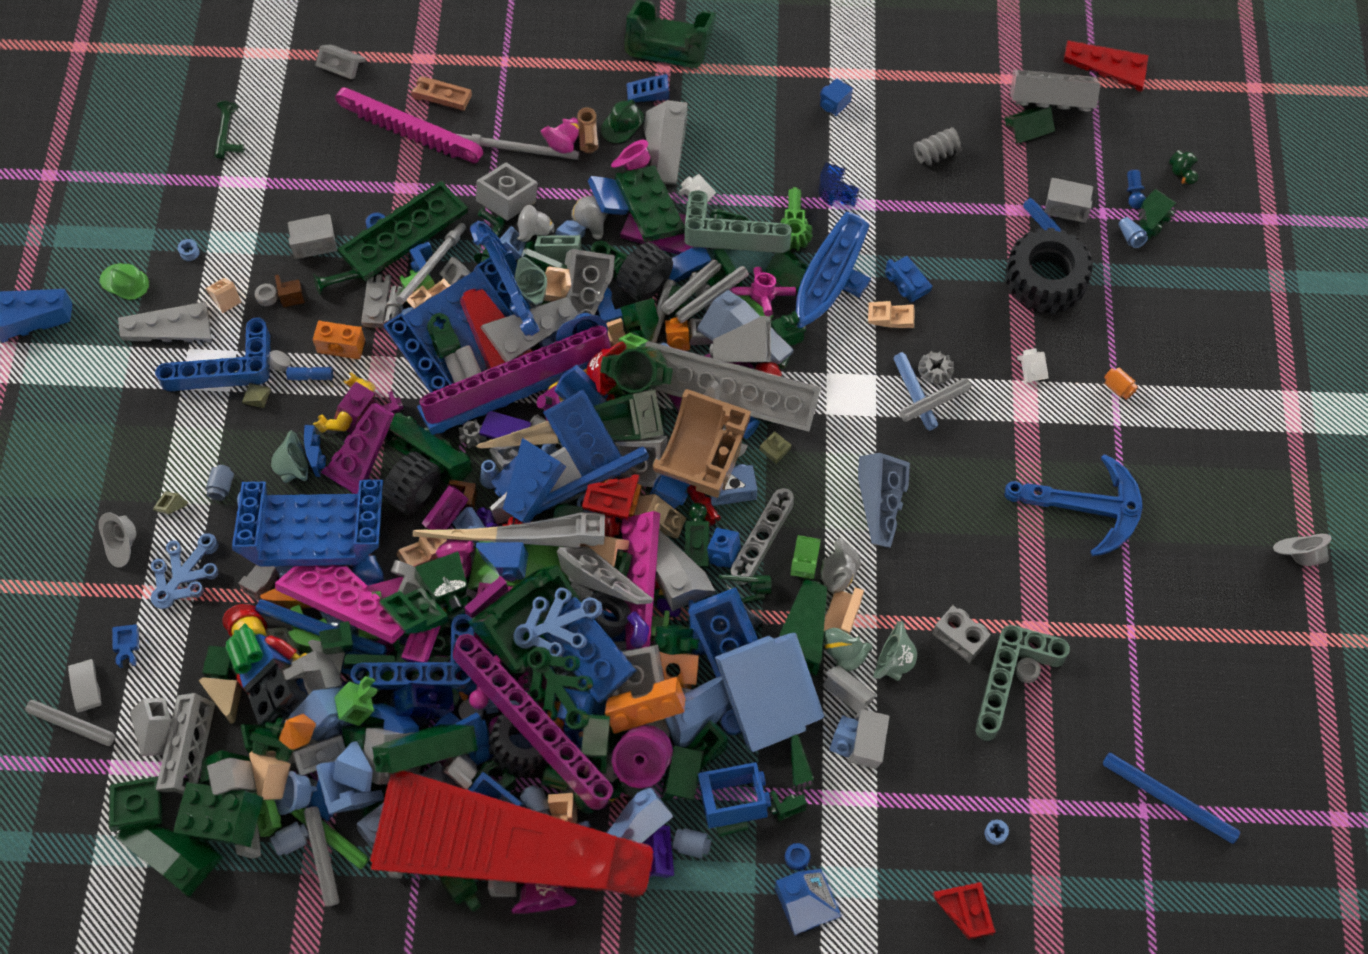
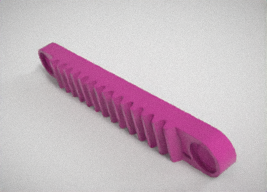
[335,87,484,163]

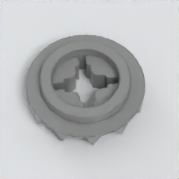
[918,351,954,384]

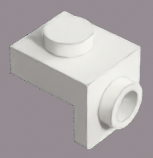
[678,174,716,202]
[1017,348,1049,382]

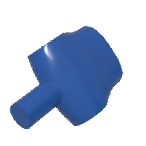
[352,555,384,586]

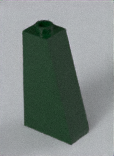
[779,579,827,676]
[372,724,478,773]

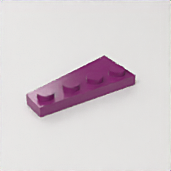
[321,403,395,494]

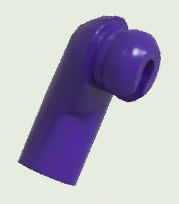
[627,611,649,648]

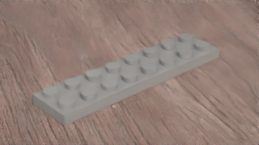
[645,341,821,432]

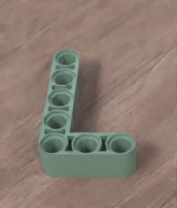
[685,190,792,253]
[976,625,1070,741]

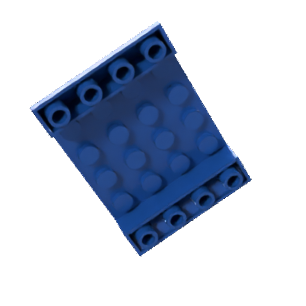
[383,257,532,393]
[232,480,383,567]

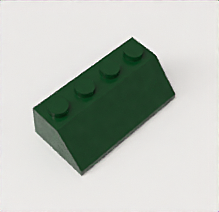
[384,412,472,485]

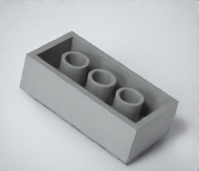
[1010,69,1101,111]

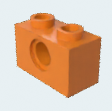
[313,321,365,360]
[659,652,699,689]

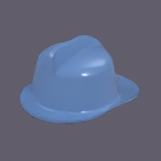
[275,771,317,815]

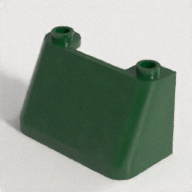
[624,0,716,68]
[468,565,582,672]

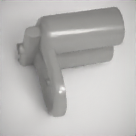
[444,346,481,383]

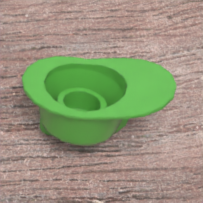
[100,263,149,300]

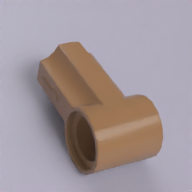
[577,108,598,153]

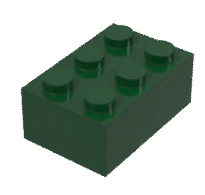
[173,782,264,848]

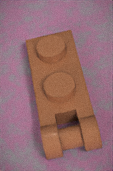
[411,76,472,110]

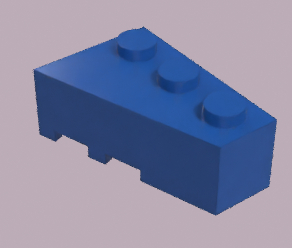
[0,289,72,343]
[503,438,566,523]

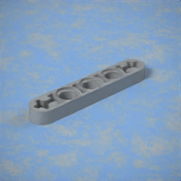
[731,488,794,585]

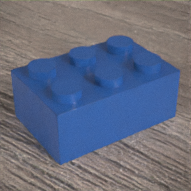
[688,587,758,677]

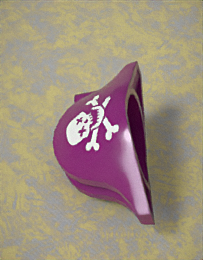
[513,884,576,913]

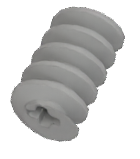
[914,127,961,166]

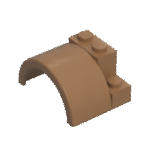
[653,389,751,498]

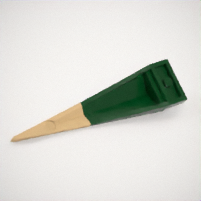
[476,389,664,448]

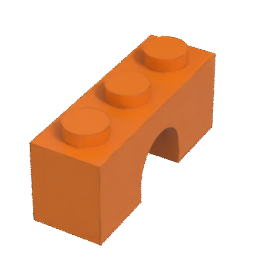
[605,677,685,734]

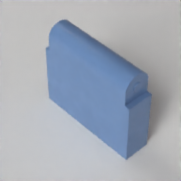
[715,633,824,752]

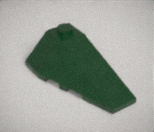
[114,825,223,898]

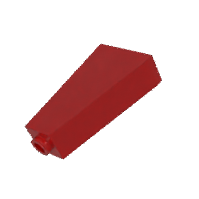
[460,289,532,369]

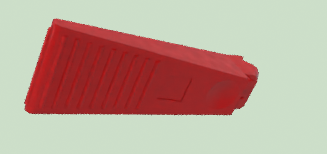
[370,770,653,896]

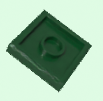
[109,776,162,832]

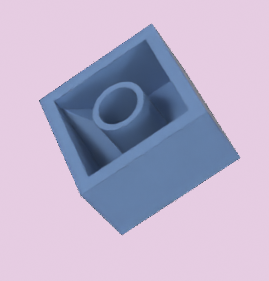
[285,686,350,742]

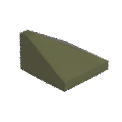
[242,383,271,408]
[153,491,188,514]

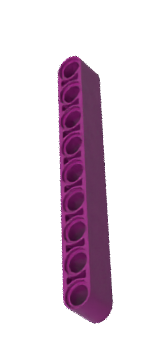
[420,326,611,424]
[453,634,613,810]

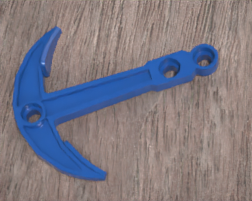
[470,221,540,336]
[1004,454,1142,556]

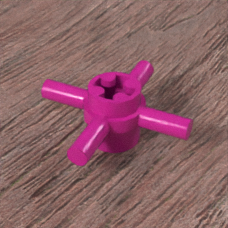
[730,267,796,316]

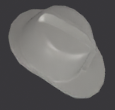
[99,513,136,567]
[1273,534,1332,566]

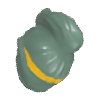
[823,628,873,672]

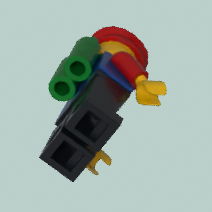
[223,604,307,727]

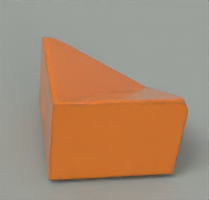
[279,713,316,750]

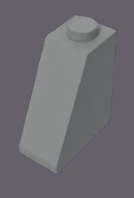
[710,316,771,362]

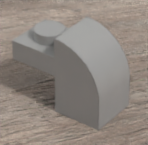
[283,651,342,696]

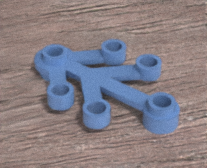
[151,534,219,609]
[513,588,602,657]

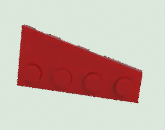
[1063,41,1149,92]

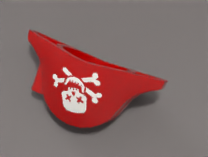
[586,341,627,396]

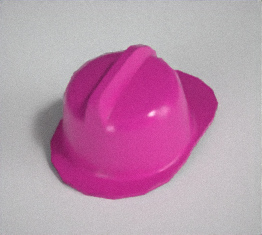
[611,140,650,171]

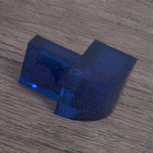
[819,162,860,207]

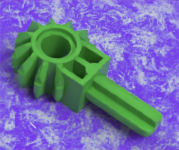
[781,187,812,251]

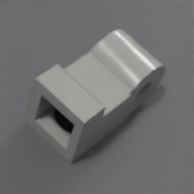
[239,565,279,601]

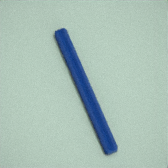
[536,447,649,515]
[256,599,387,655]
[1103,753,1240,843]

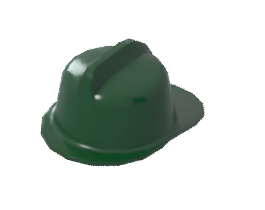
[601,99,644,143]

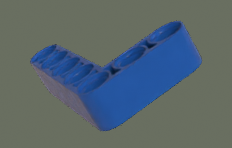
[155,318,270,391]
[351,614,474,690]

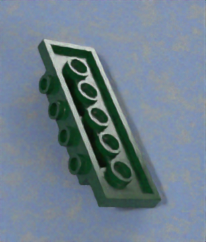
[338,181,468,281]

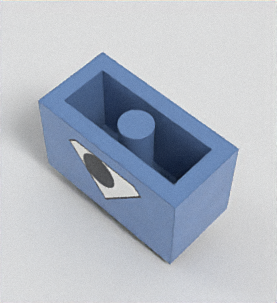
[709,464,757,506]

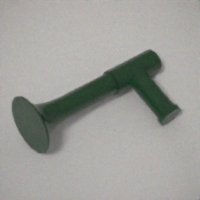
[214,101,245,159]
[474,208,506,264]
[313,269,360,295]

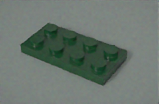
[615,165,685,242]

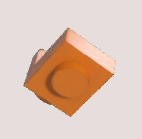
[665,318,690,351]

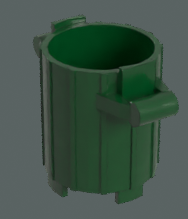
[600,346,673,393]

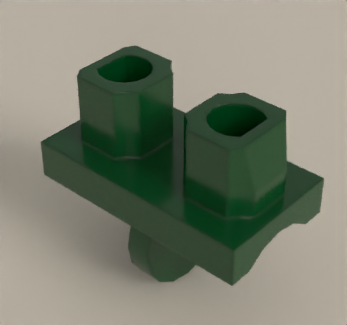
[250,717,295,762]

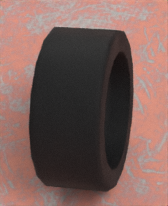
[590,591,631,638]

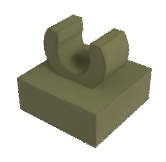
[759,431,792,464]

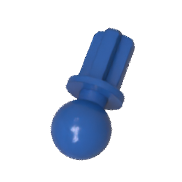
[1127,170,1146,209]

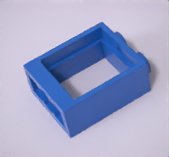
[698,762,771,828]

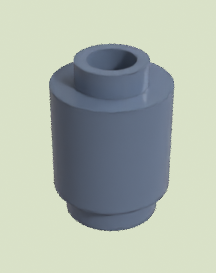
[206,465,234,501]
[520,786,551,815]
[270,822,309,856]
[673,828,711,859]

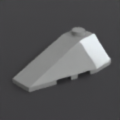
[557,546,653,604]

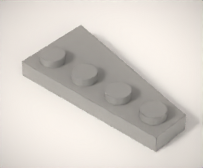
[481,297,579,363]
[118,302,212,343]

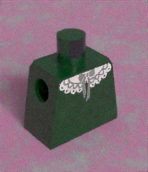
[414,551,467,613]

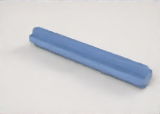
[894,353,938,431]

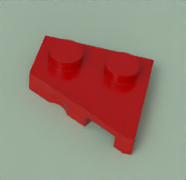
[582,474,639,520]
[933,882,995,940]

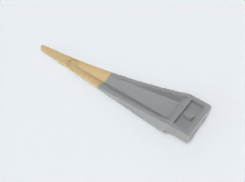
[413,512,605,548]

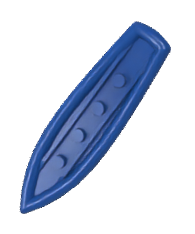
[796,212,870,328]

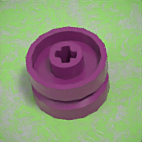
[612,724,673,788]

